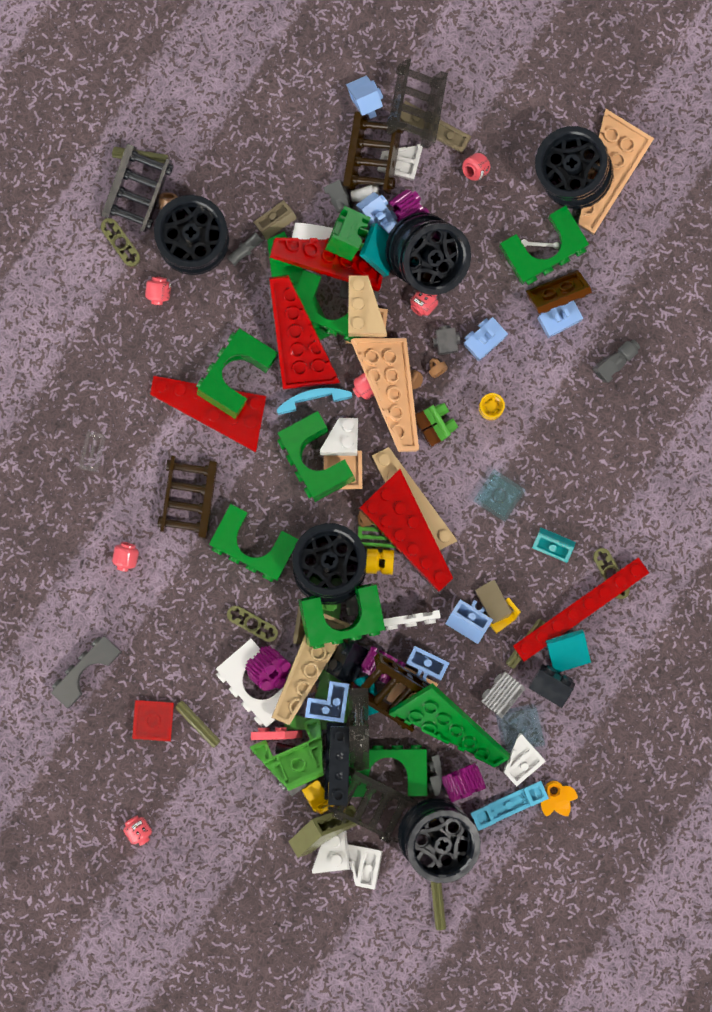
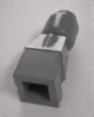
[323,180,351,213]
[592,339,640,383]

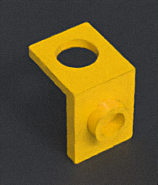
[490,598,521,634]
[301,779,334,814]

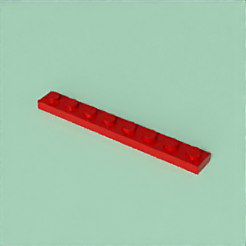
[513,557,649,662]

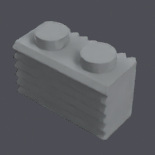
[481,672,526,719]

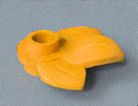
[541,781,578,816]

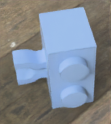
[346,75,383,119]
[356,192,398,234]
[537,300,583,338]
[464,317,508,361]
[445,599,493,644]
[405,646,449,681]

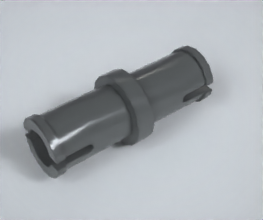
[227,232,263,266]

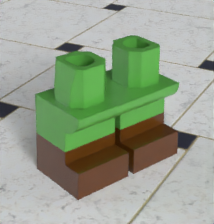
[415,403,458,448]

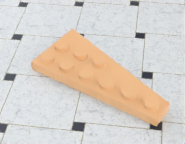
[578,109,654,235]
[351,338,419,452]

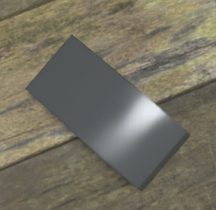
[427,754,442,796]

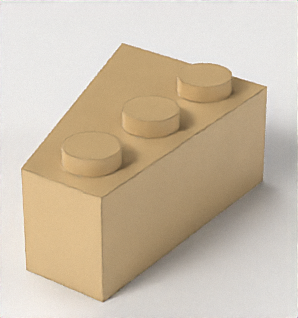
[348,276,387,337]

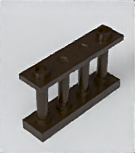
[343,112,405,195]
[157,455,218,539]
[350,652,430,732]

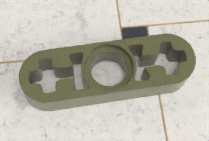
[101,218,140,267]
[593,548,630,599]
[227,606,278,642]

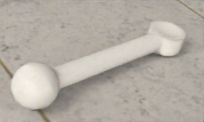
[521,239,560,249]

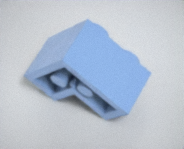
[305,681,349,723]

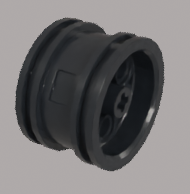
[535,126,614,209]
[154,195,229,275]
[385,212,471,295]
[293,523,366,605]
[398,798,481,883]

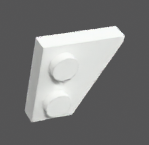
[377,144,423,181]
[320,418,358,456]
[503,733,546,786]
[312,831,350,874]
[348,844,383,890]

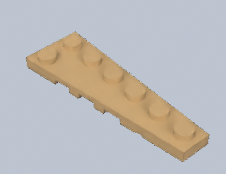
[372,447,457,550]
[271,614,350,725]

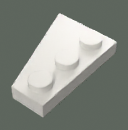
[383,610,440,630]

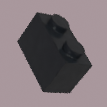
[326,639,369,684]
[529,664,575,708]

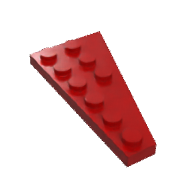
[270,238,383,292]
[269,275,340,389]
[150,376,266,453]
[359,469,453,592]

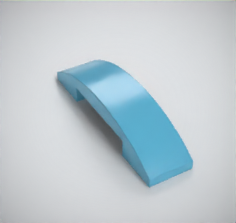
[277,388,352,415]
[471,781,549,831]

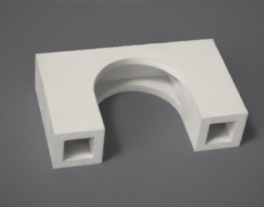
[216,639,283,727]

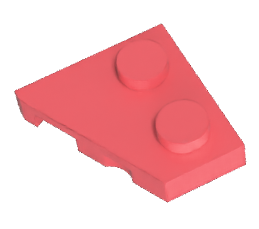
[251,727,302,740]

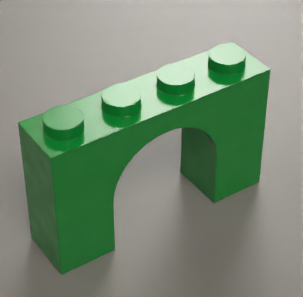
[499,206,589,286]
[296,270,361,342]
[196,328,278,419]
[277,411,355,502]
[209,504,299,582]
[298,583,385,649]
[349,745,427,797]

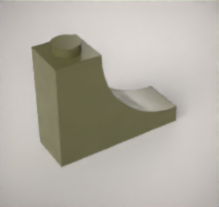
[288,805,362,858]

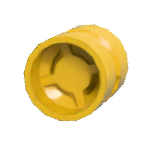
[479,393,505,420]
[366,549,394,575]

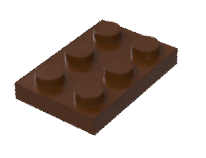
[526,270,592,314]

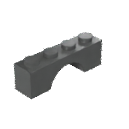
[51,636,122,709]

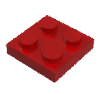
[132,700,174,742]

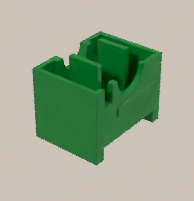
[325,206,371,261]

